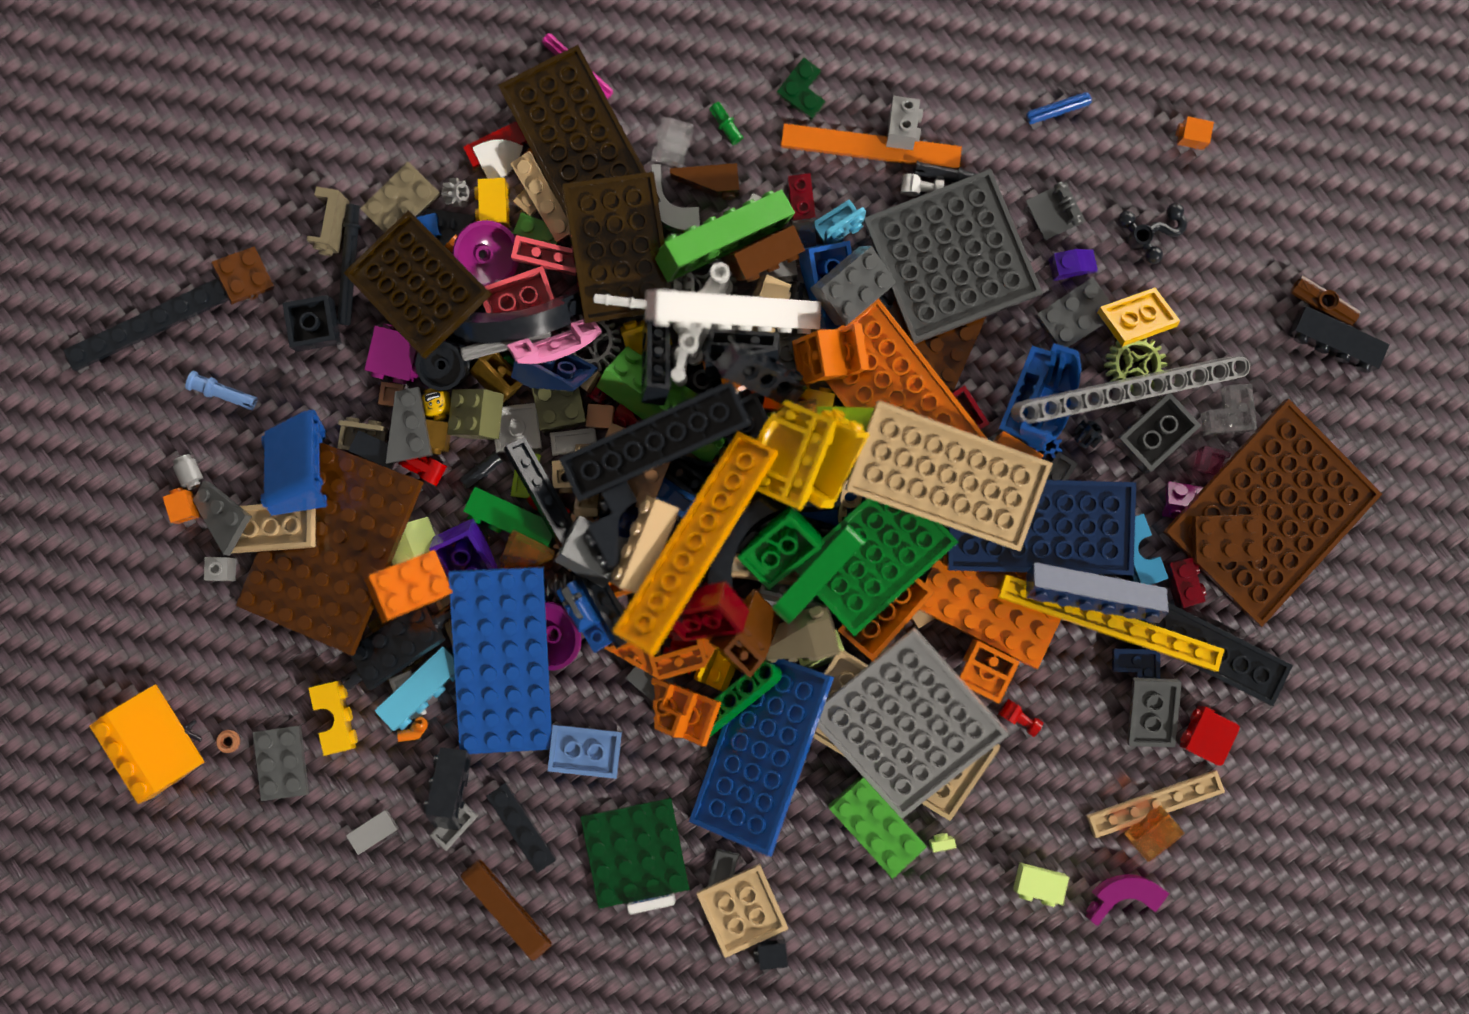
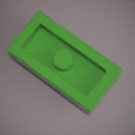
[513,213,559,245]

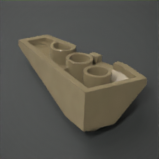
[764,604,840,663]

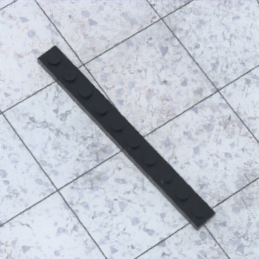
[504,437,628,649]

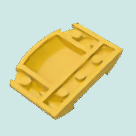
[756,401,836,510]

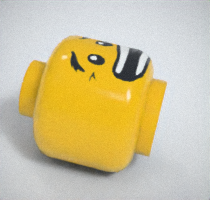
[421,388,451,421]

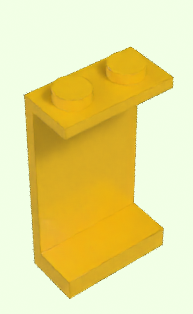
[808,409,870,508]

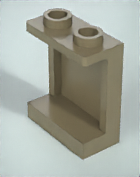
[306,186,350,256]

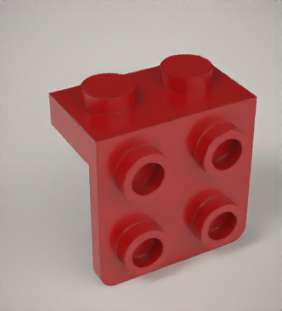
[1179,705,1240,766]

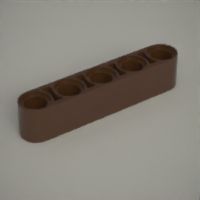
[460,859,552,961]

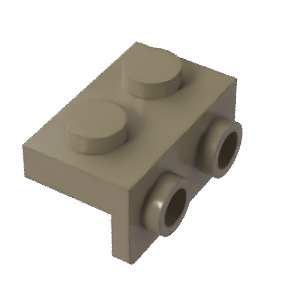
[337,417,388,451]

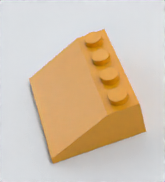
[89,685,205,804]

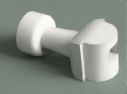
[901,174,944,197]

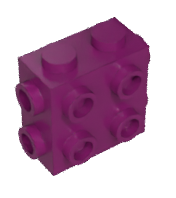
[365,323,418,385]

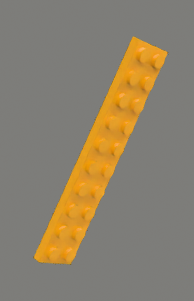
[612,431,779,656]

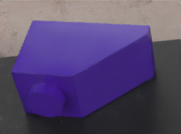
[1049,249,1098,281]

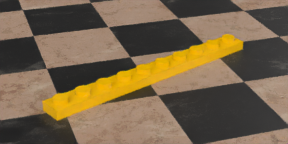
[998,575,1224,672]

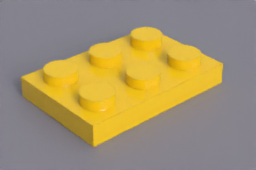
[1097,288,1180,347]

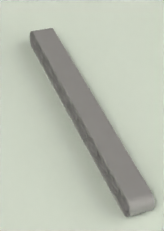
[1011,357,1250,423]

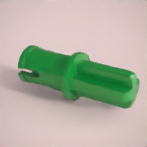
[709,102,744,146]

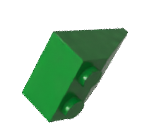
[737,505,822,590]

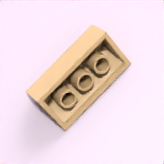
[611,496,679,593]

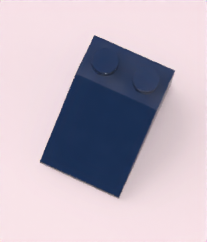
[511,354,598,391]

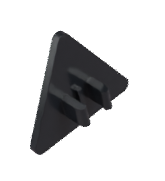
[425,209,475,246]

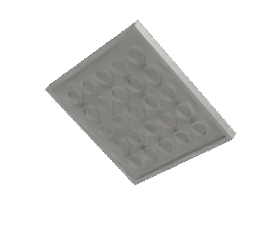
[817,628,1009,819]

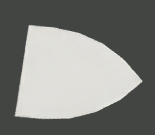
[473,140,523,179]

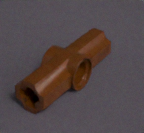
[1290,275,1361,327]

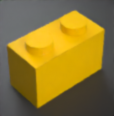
[474,178,510,228]

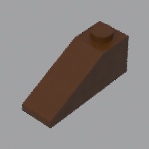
[670,163,739,200]

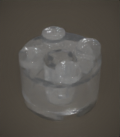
[652,117,694,168]

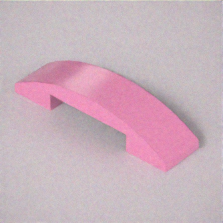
[507,319,602,364]

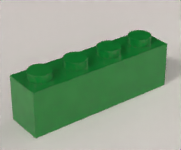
[463,487,554,553]

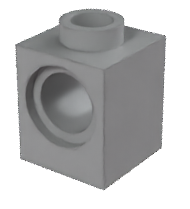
[204,557,236,581]

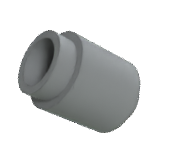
[173,454,204,490]

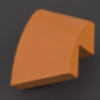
[651,677,721,747]

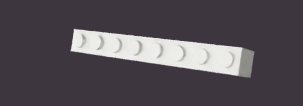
[645,290,821,334]

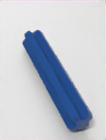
[1026,92,1092,124]

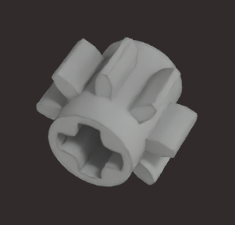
[441,178,470,207]

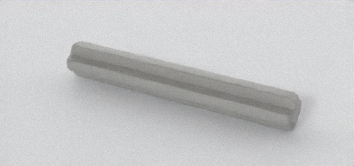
[460,332,551,361]

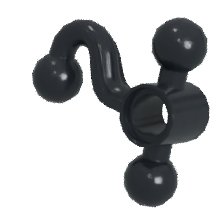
[1118,203,1187,264]

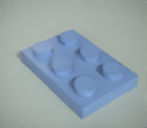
[548,724,622,779]

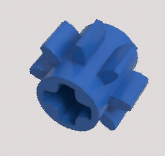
[1035,439,1062,460]

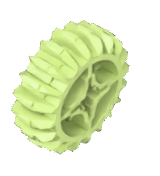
[1104,338,1167,393]

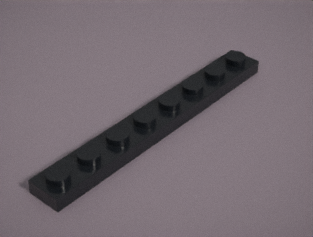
[63,278,228,371]

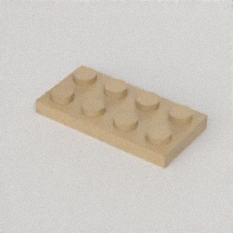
[232,504,316,553]

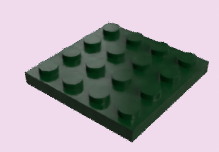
[581,797,690,909]

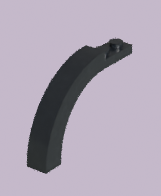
[448,288,582,343]
[708,494,841,589]

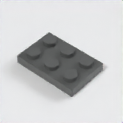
[1036,277,1111,348]
[1127,678,1182,747]
[253,725,309,801]

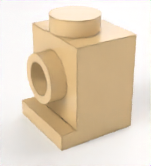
[552,460,572,494]

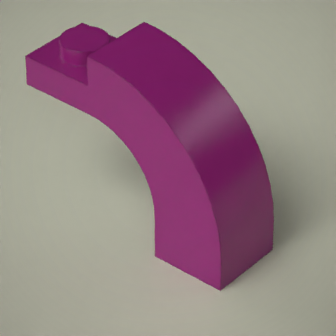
[1085,874,1169,926]

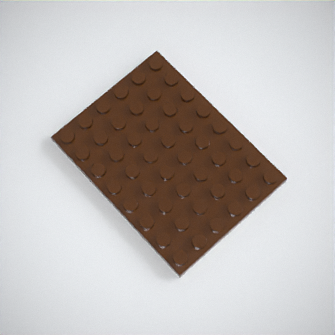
[1163,399,1382,627]
[236,443,424,655]

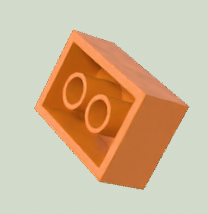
[365,550,453,623]

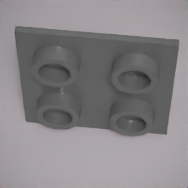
[1026,182,1086,241]

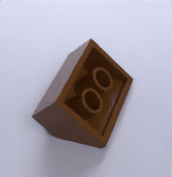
[721,225,805,283]

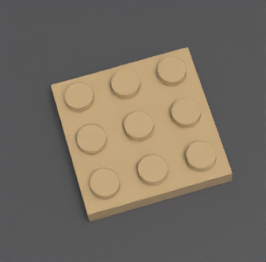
[697,863,788,958]

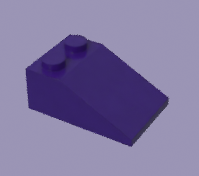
[429,518,498,579]

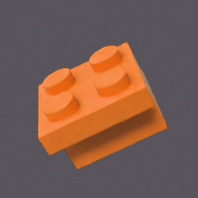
[792,323,869,386]
[959,638,1020,704]

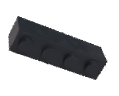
[1288,306,1390,373]

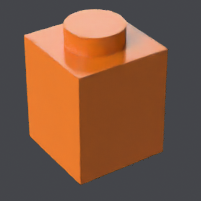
[1176,116,1214,150]
[163,488,200,524]

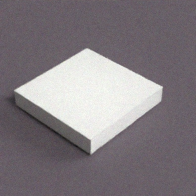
[495,403,542,453]

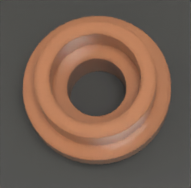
[216,730,240,753]

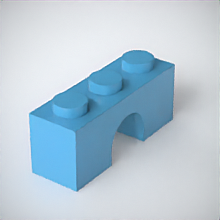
[1129,514,1168,585]

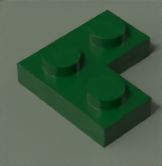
[776,57,826,121]

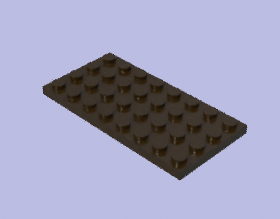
[498,44,661,217]

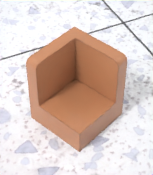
[586,404,615,431]

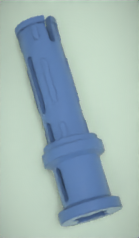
[185,371,258,410]

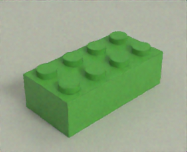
[828,775,927,879]

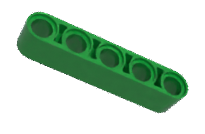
[771,524,866,624]
[709,662,782,738]

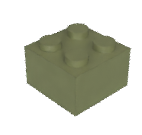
[532,386,586,433]
[447,389,504,439]

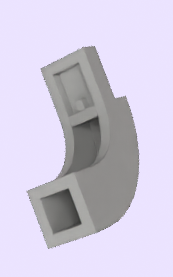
[652,164,700,234]

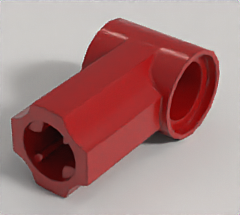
[398,457,448,486]

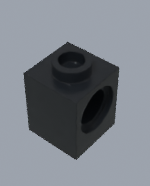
[753,939,788,970]

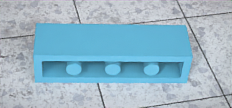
[375,646,455,731]

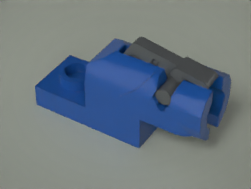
[556,580,613,653]

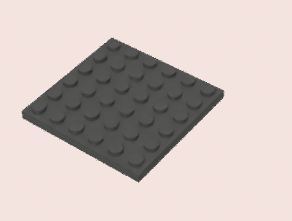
[864,169,1043,344]

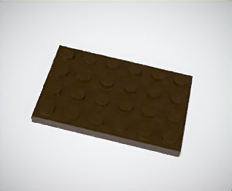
[562,172,672,323]
[344,210,492,359]

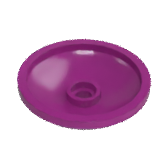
[452,220,519,286]
[545,602,582,671]

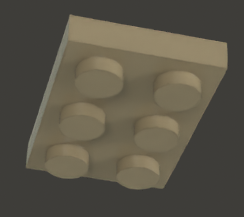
[360,162,441,233]

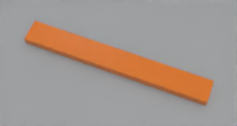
[781,124,962,169]

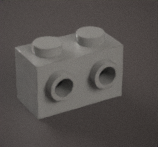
[886,96,923,150]

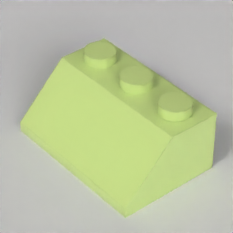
[392,517,449,582]

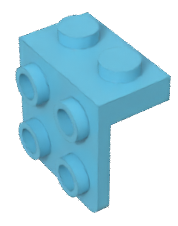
[812,199,866,244]

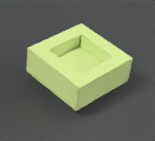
[929,833,956,852]

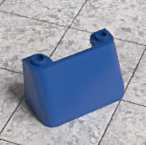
[261,410,327,516]

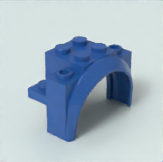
[999,343,1081,451]

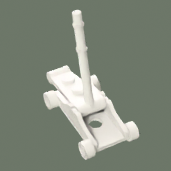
[594,263,733,387]

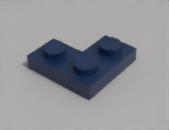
[1112,648,1160,679]

